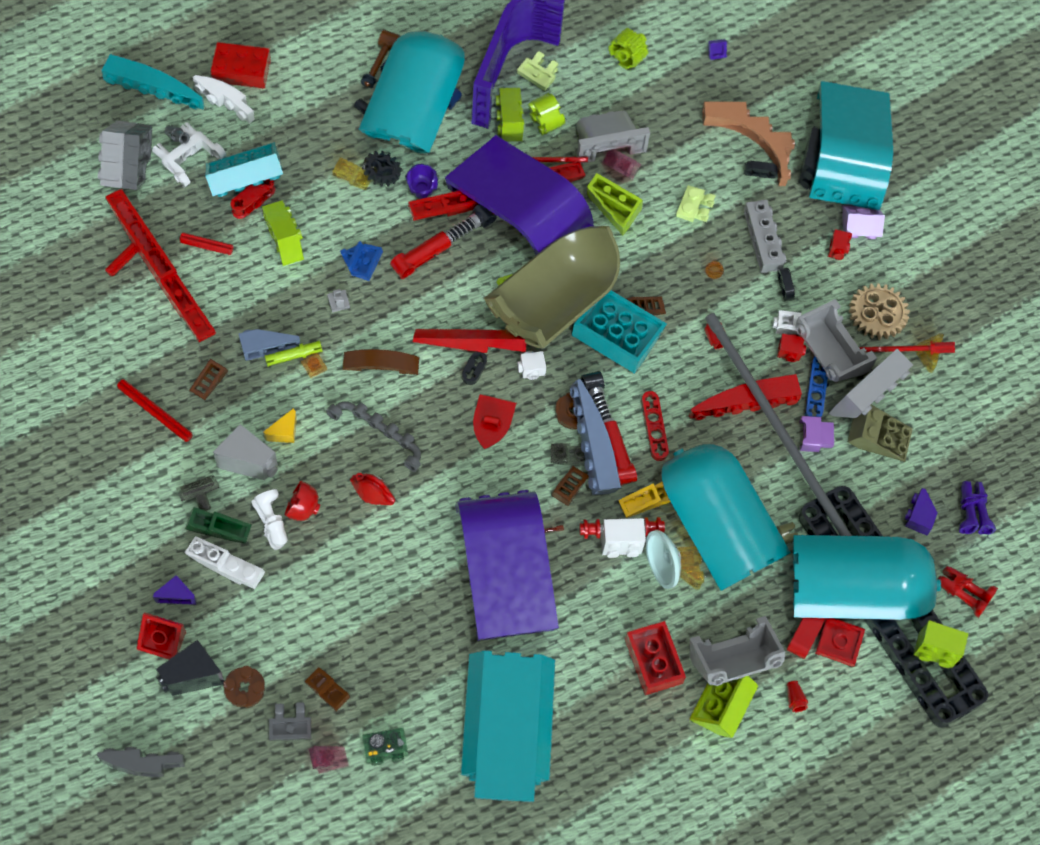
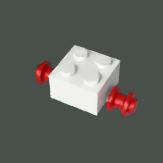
[579,517,665,558]

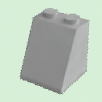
[213,424,278,481]

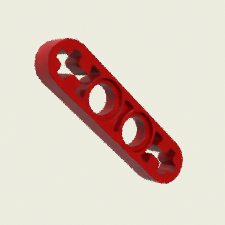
[641,391,669,461]

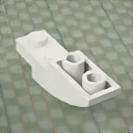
[193,75,255,124]
[185,536,265,589]

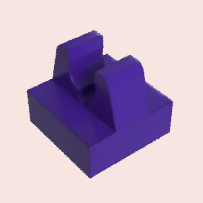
[708,39,727,60]

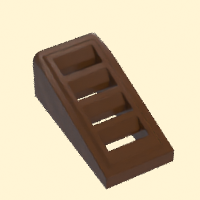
[627,297,666,316]
[189,358,228,400]
[552,466,589,506]

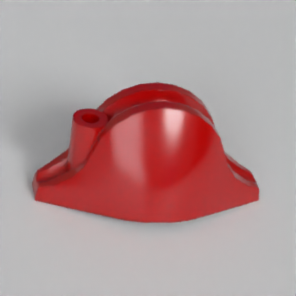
[350,473,396,505]

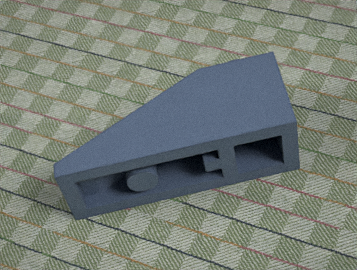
[239,329,300,361]

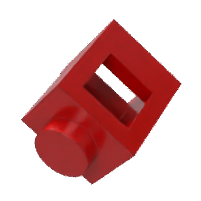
[828,229,853,260]

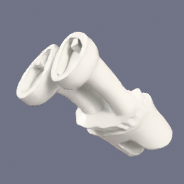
[251,489,288,550]

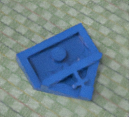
[340,241,383,281]

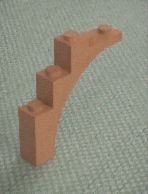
[702,102,795,186]

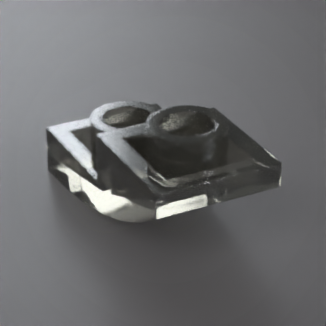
[551,443,585,466]

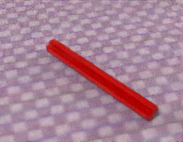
[117,379,193,442]

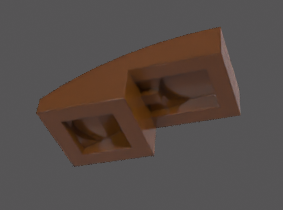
[305,667,350,712]

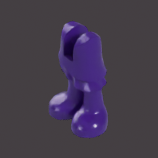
[959,481,996,535]

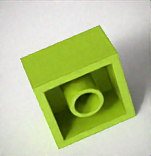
[913,621,969,668]

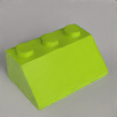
[689,675,758,738]

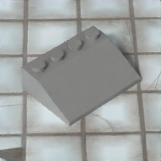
[829,349,913,418]

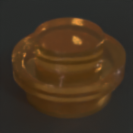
[705,261,724,279]

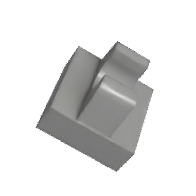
[327,289,350,312]

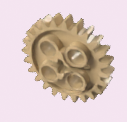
[849,283,910,340]

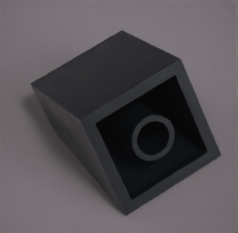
[798,126,820,190]
[156,640,224,696]

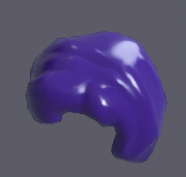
[405,163,438,199]

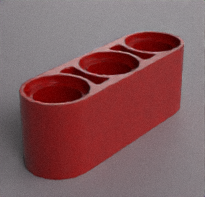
[787,618,826,659]

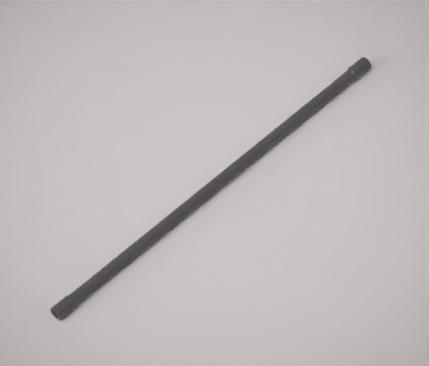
[705,313,852,536]

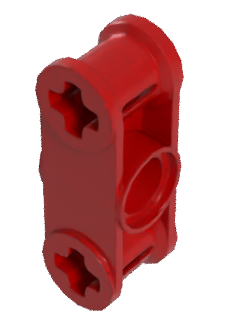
[230,178,275,219]

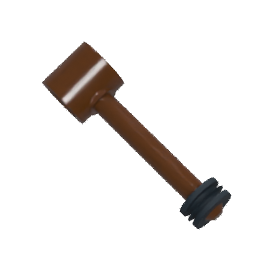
[361,29,401,88]

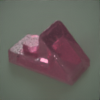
[308,746,349,774]

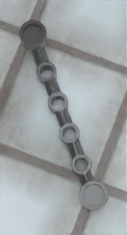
[326,401,421,472]

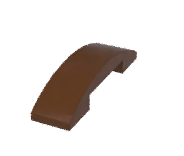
[343,349,420,375]

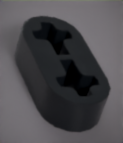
[744,161,778,179]
[777,268,795,301]
[462,352,487,385]

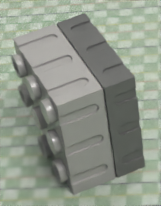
[98,120,153,190]

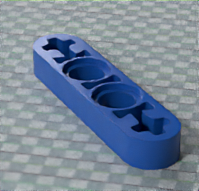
[805,357,828,417]

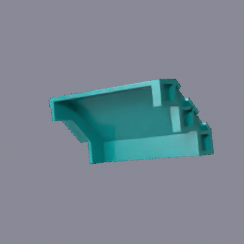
[461,651,555,802]

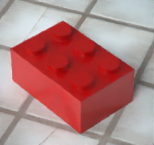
[211,42,271,89]
[625,621,686,695]

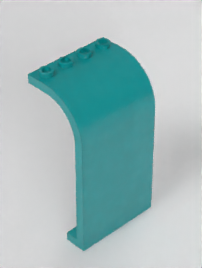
[809,81,893,210]

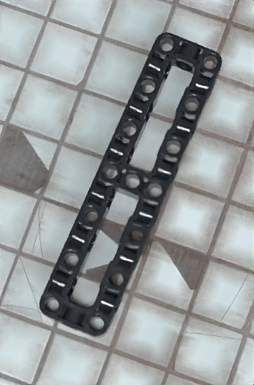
[799,486,988,728]

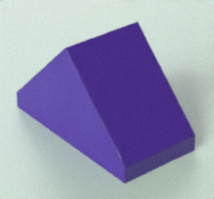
[153,575,197,605]

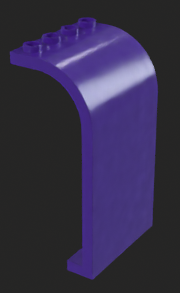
[472,0,565,129]
[445,135,594,255]
[455,490,559,641]

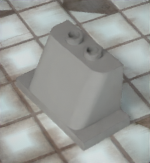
[576,111,650,164]

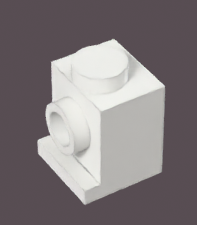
[772,310,801,335]

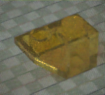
[677,546,704,590]

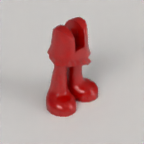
[937,566,998,618]

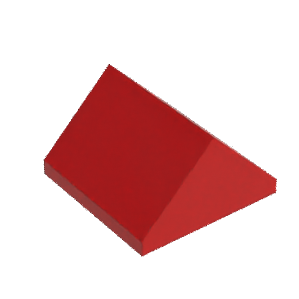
[136,612,186,659]

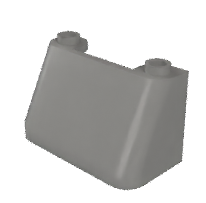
[795,299,877,382]
[690,616,785,686]

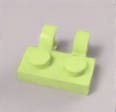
[517,51,558,91]
[676,185,716,222]

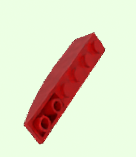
[689,374,802,420]

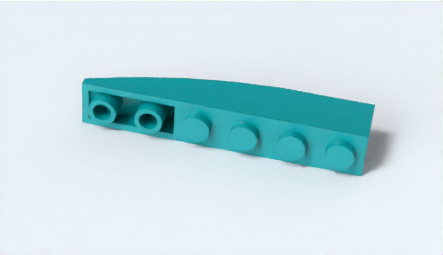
[101,54,204,110]

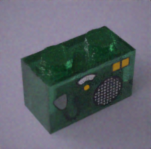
[362,727,408,766]

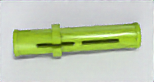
[264,340,323,367]

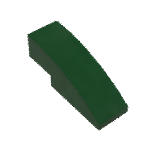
[185,507,252,543]

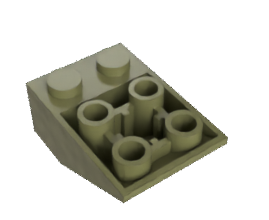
[847,404,913,462]

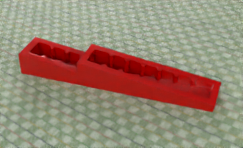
[413,329,527,353]

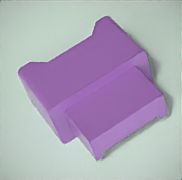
[799,416,834,452]

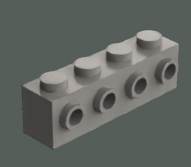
[744,200,786,273]

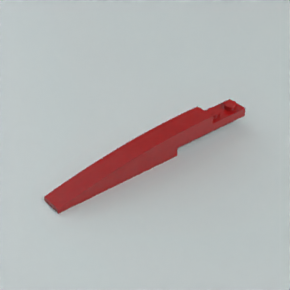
[408,162,586,221]
[105,189,216,343]

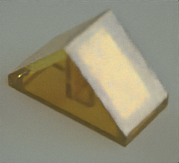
[915,333,944,373]

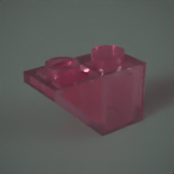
[602,149,641,180]

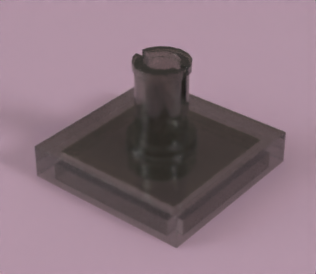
[176,475,220,511]

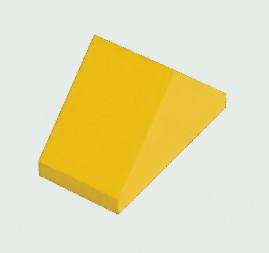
[263,409,297,443]

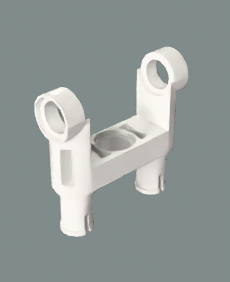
[152,122,226,188]

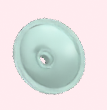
[646,530,681,589]

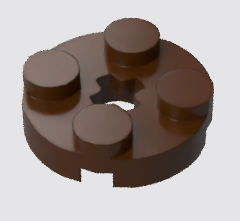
[555,392,578,429]
[223,666,265,708]

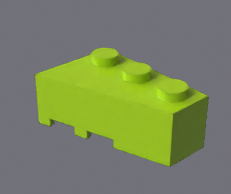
[496,88,524,142]
[587,173,643,236]
[262,200,304,266]

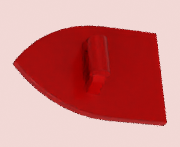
[473,394,517,449]

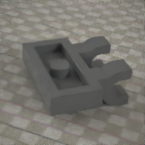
[269,703,311,741]

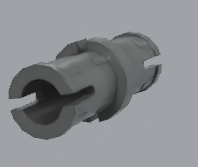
[164,125,190,144]

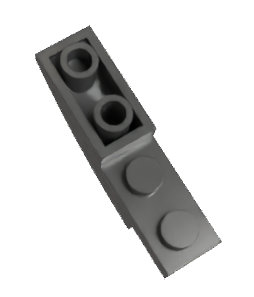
[97,747,185,777]

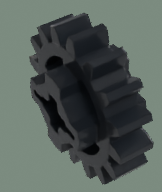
[362,151,402,187]

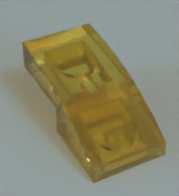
[332,158,371,191]

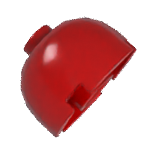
[284,481,321,521]

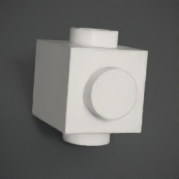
[517,351,546,380]

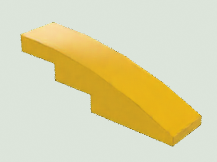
[618,482,671,518]

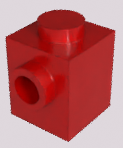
[777,333,807,362]

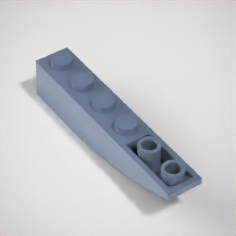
[570,379,621,495]

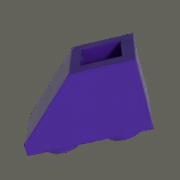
[904,488,938,536]

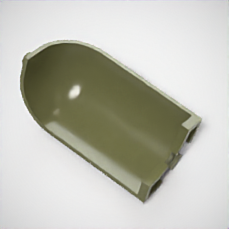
[484,226,620,349]

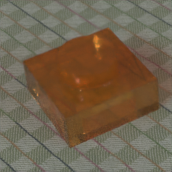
[301,353,327,378]

